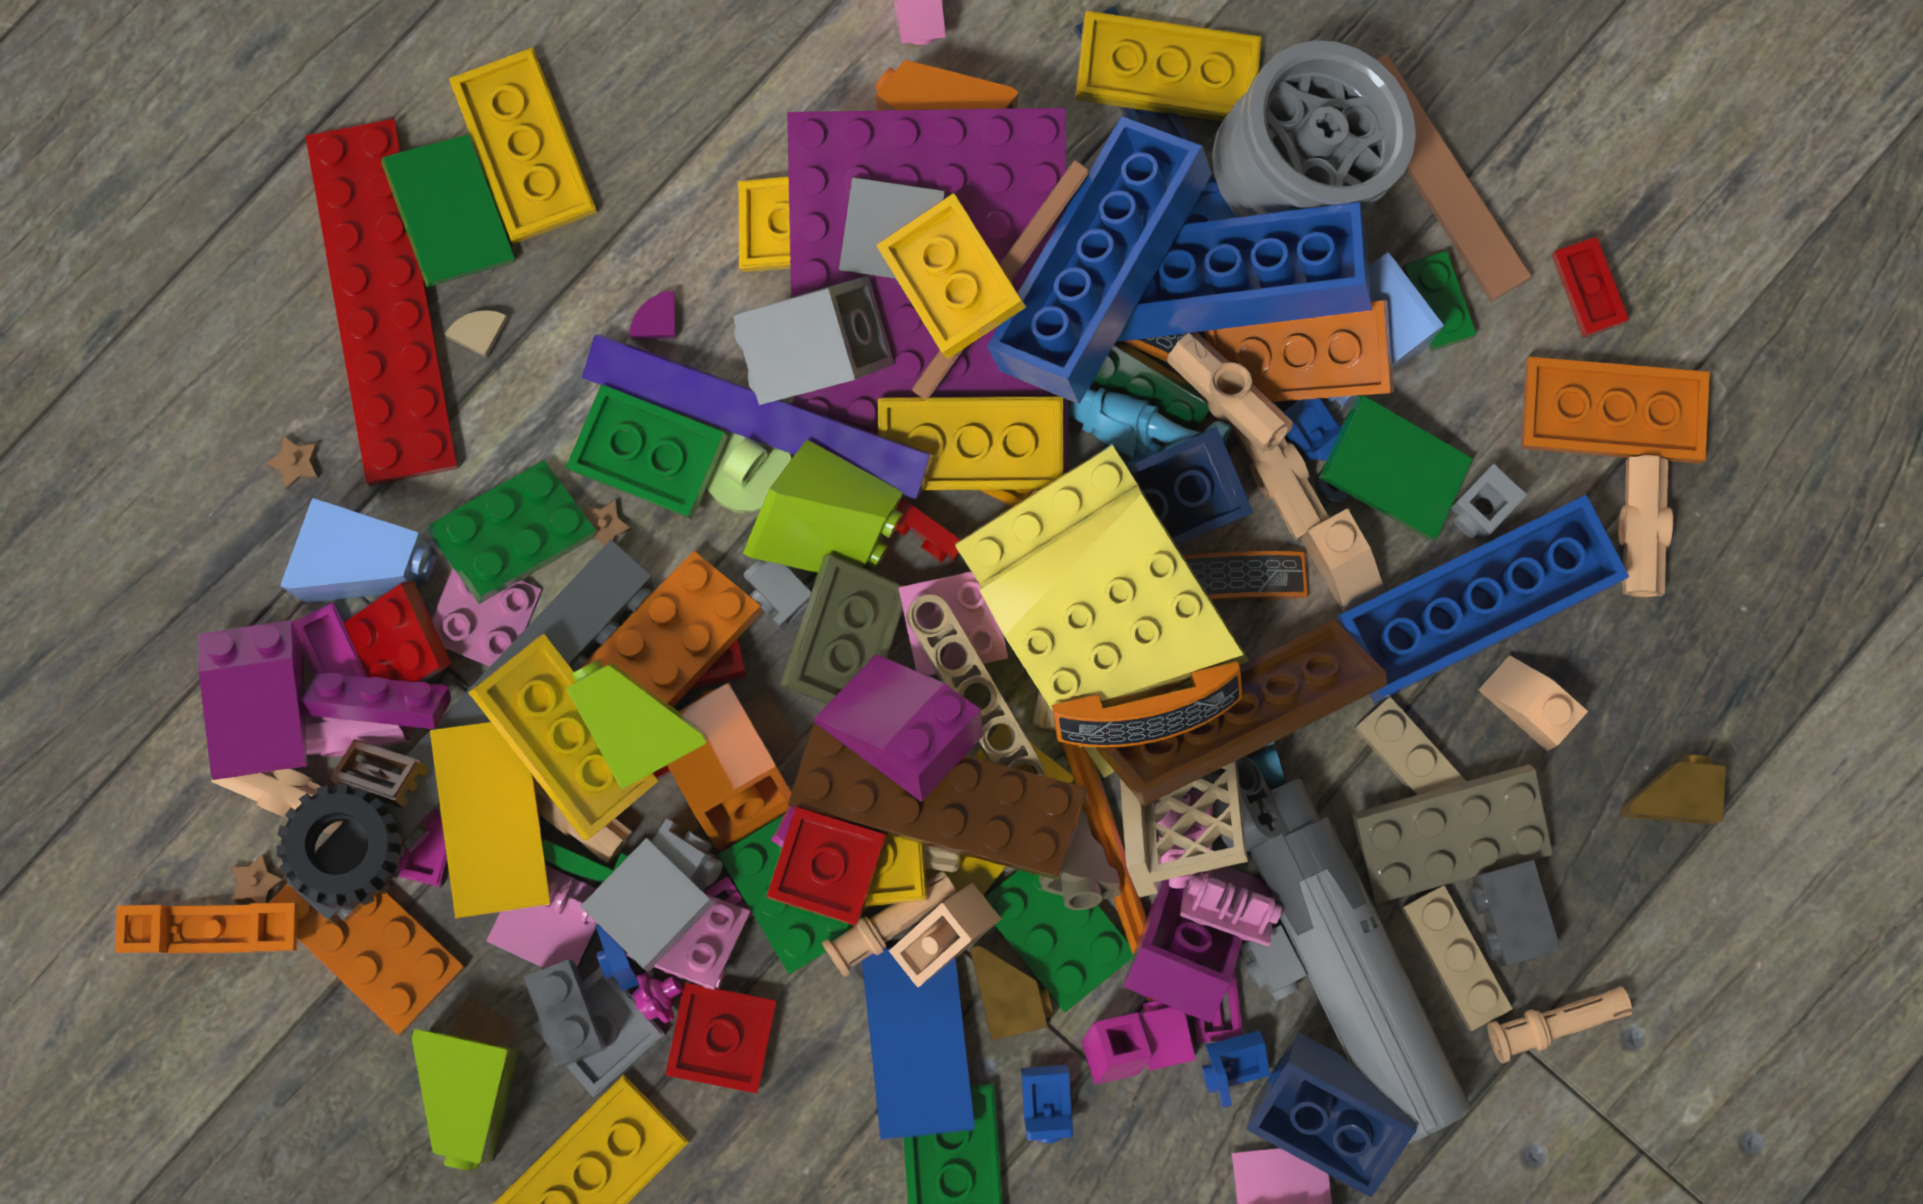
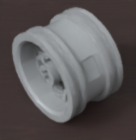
[1212,40,1416,218]

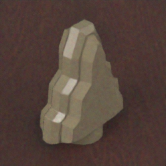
[1039,809,1121,910]

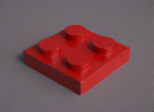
[343,581,452,682]
[766,807,887,927]
[665,982,777,1094]

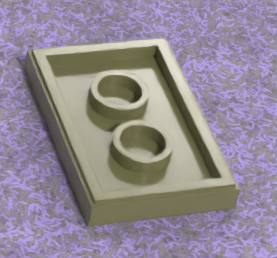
[780,554,904,705]

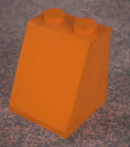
[875,60,1019,111]
[667,683,792,853]

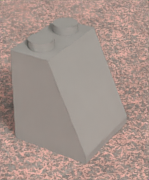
[733,275,894,405]

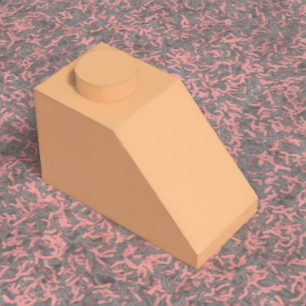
[1301,508,1386,613]
[1478,655,1588,751]
[889,883,1001,987]

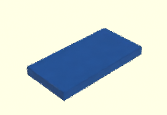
[862,949,975,1141]

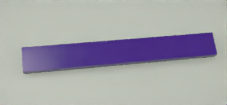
[582,334,934,499]

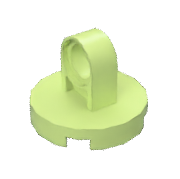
[707,429,791,514]

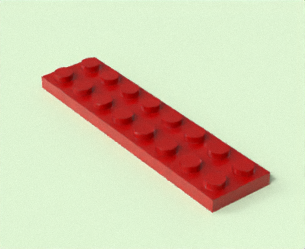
[305,119,459,486]

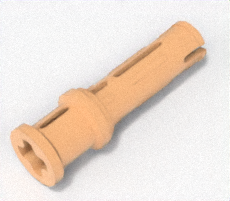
[822,871,957,978]
[1487,986,1632,1064]

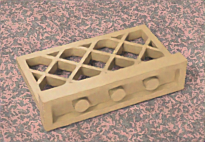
[1120,760,1248,897]

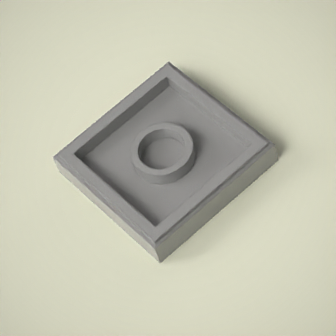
[839,177,945,279]
[580,838,714,972]
[532,966,666,1097]

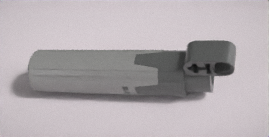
[1201,756,1471,1143]

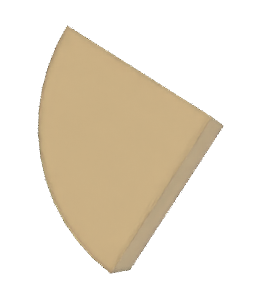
[445,310,508,358]

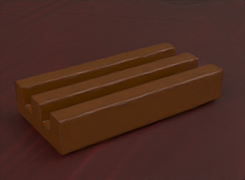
[330,739,428,808]

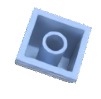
[1328,252,1444,408]
[280,498,436,603]

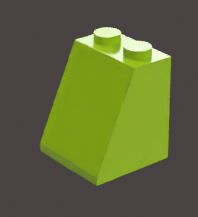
[743,440,904,573]
[566,659,708,790]
[412,1029,520,1171]

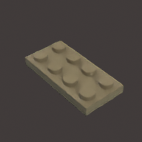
[1352,764,1553,904]

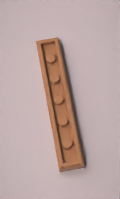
[1377,54,1532,303]
[912,160,1088,400]

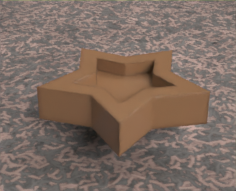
[266,436,319,490]
[583,500,632,547]
[231,854,285,903]

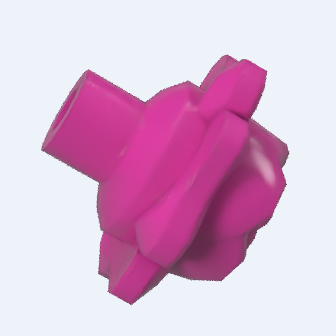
[632,972,683,1023]

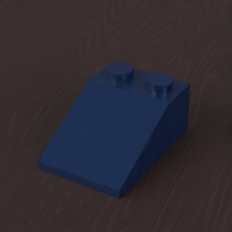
[1124,427,1254,545]
[1246,1032,1418,1198]

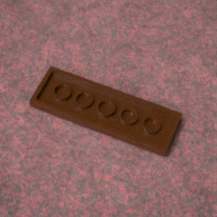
[1096,620,1387,806]
[788,721,1086,881]

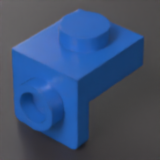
[1280,398,1343,461]
[596,924,639,991]
[1201,1030,1270,1108]
[1021,1065,1074,1143]

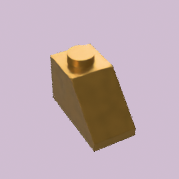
[1620,755,1726,825]
[970,946,1054,1041]

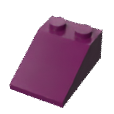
[198,620,307,780]
[814,654,983,802]
[1123,879,1243,1023]

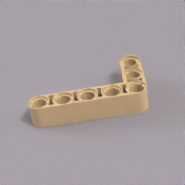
[906,595,1046,777]

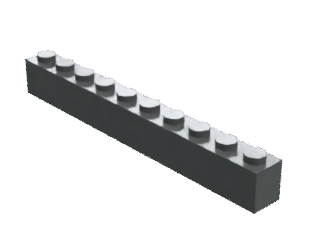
[287,539,654,924]

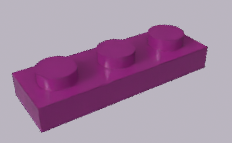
[300,672,451,729]

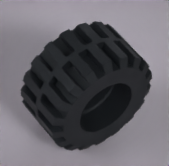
[276,784,405,909]

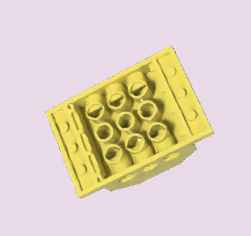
[955,444,1249,778]

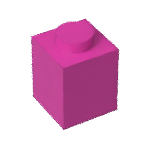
[1138,1001,1196,1071]
[1081,1012,1152,1085]

